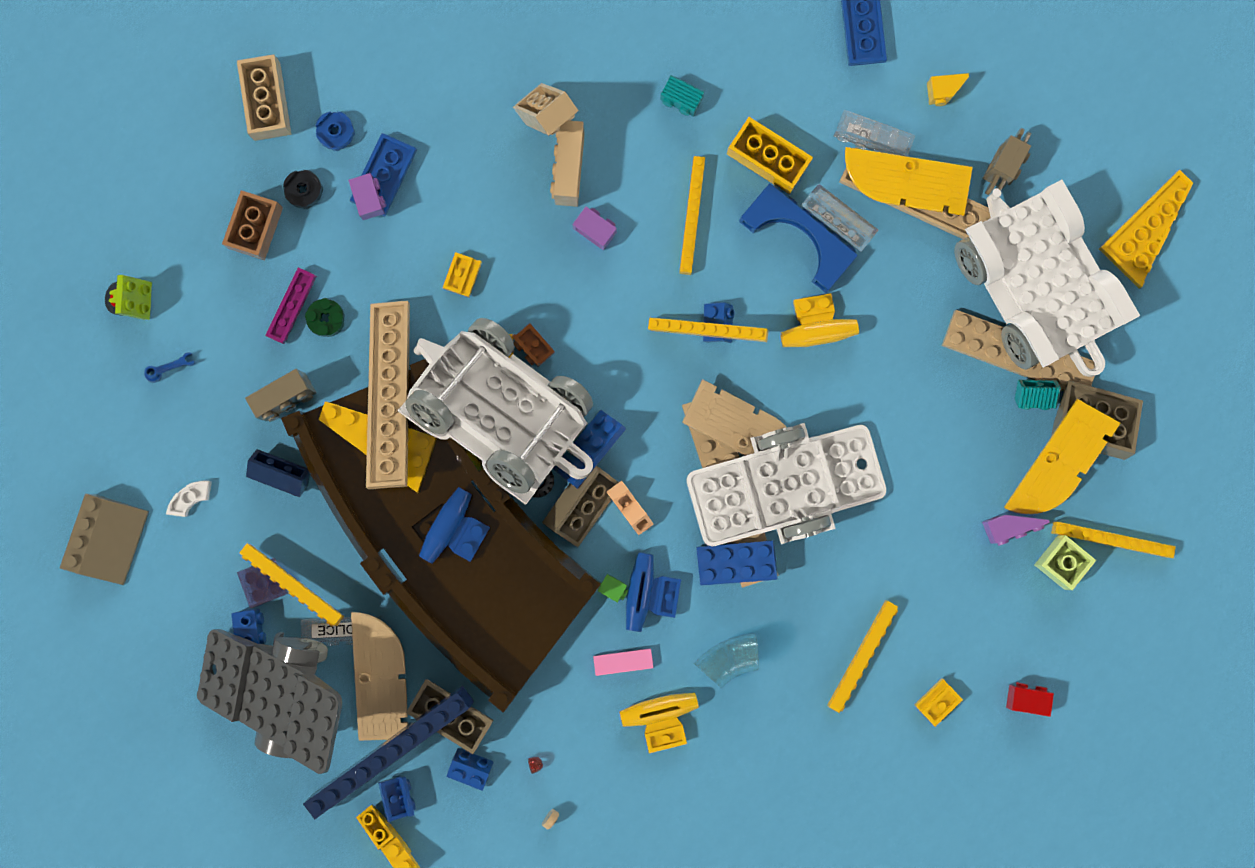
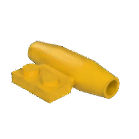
[780,293,859,347]
[619,693,699,753]

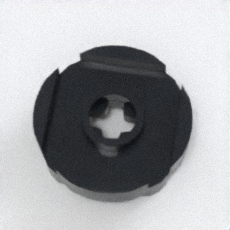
[283,170,323,209]

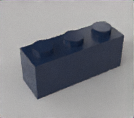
[246,449,310,498]

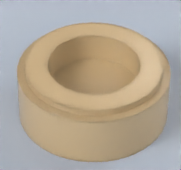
[542,809,559,830]

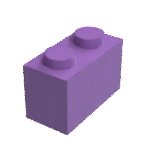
[348,173,386,220]
[572,207,617,251]

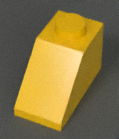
[927,73,969,106]

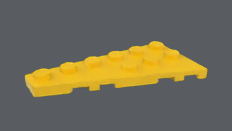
[1099,170,1193,289]
[319,401,437,493]

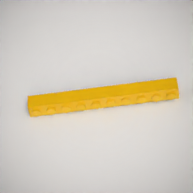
[679,156,705,275]
[648,318,769,342]
[1051,522,1176,558]
[239,543,344,626]
[827,600,898,713]

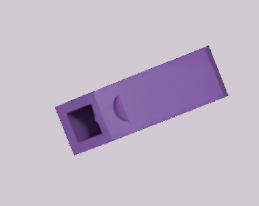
[982,515,1050,546]

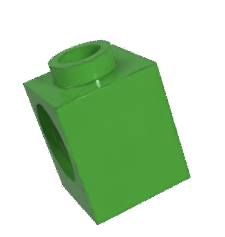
[597,574,628,603]

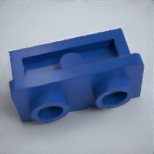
[703,302,735,343]
[446,748,494,791]
[378,775,416,822]

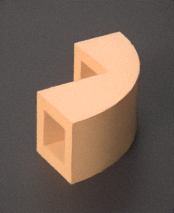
[607,481,654,536]

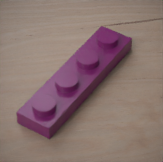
[265,267,317,344]

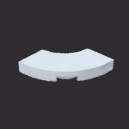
[166,481,212,517]

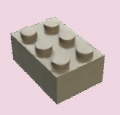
[245,369,317,422]

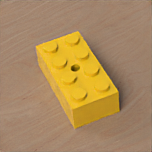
[727,117,813,195]

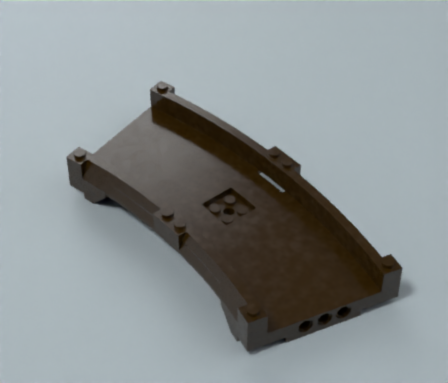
[281,359,601,713]

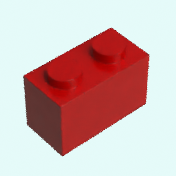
[1006,682,1054,717]

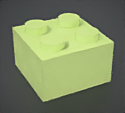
[1034,535,1096,591]

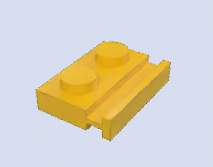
[442,252,482,298]
[914,678,963,727]

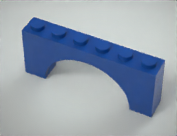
[739,183,858,293]

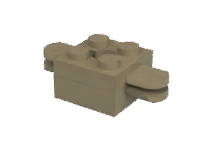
[982,128,1032,195]

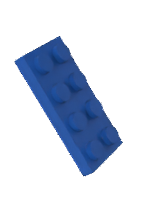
[841,0,887,66]
[350,133,417,217]
[553,410,626,489]
[696,540,778,586]

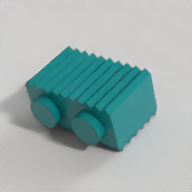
[660,75,704,116]
[1014,380,1061,410]

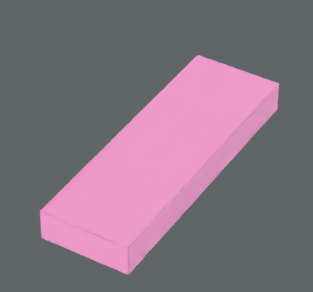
[593,648,653,676]

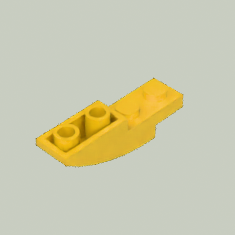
[356,804,420,868]

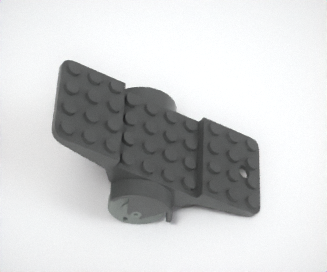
[197,629,342,774]

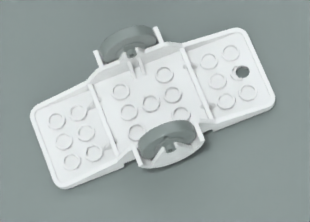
[686,423,886,546]

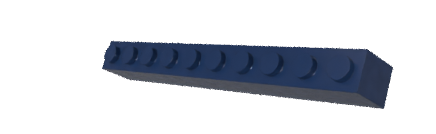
[303,685,474,820]

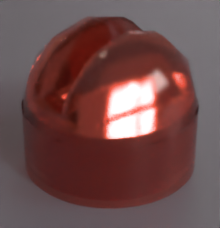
[528,757,543,774]

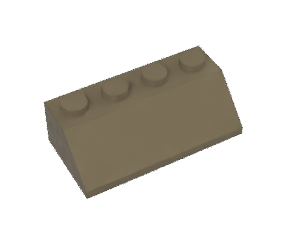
[542,466,619,547]
[406,679,494,754]

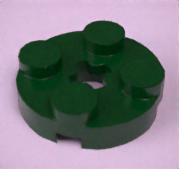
[305,298,345,337]

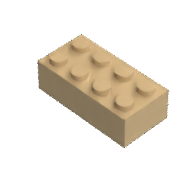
[237,54,291,141]
[513,83,579,136]
[550,121,585,207]

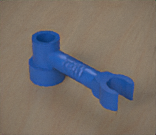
[144,352,196,383]

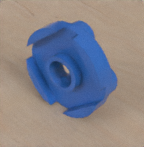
[316,111,355,151]

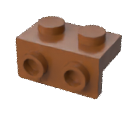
[512,323,555,367]

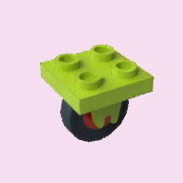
[105,275,152,320]

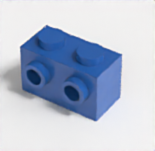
[231,609,266,644]

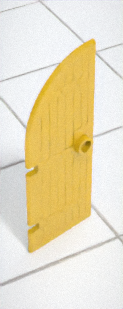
[845,147,973,216]
[1004,399,1121,514]

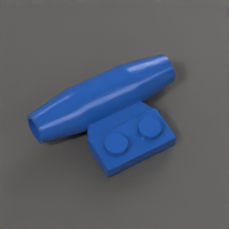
[419,487,490,564]
[626,553,681,632]

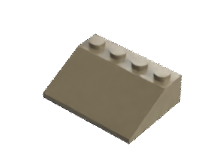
[1051,380,1143,460]
[60,493,149,585]

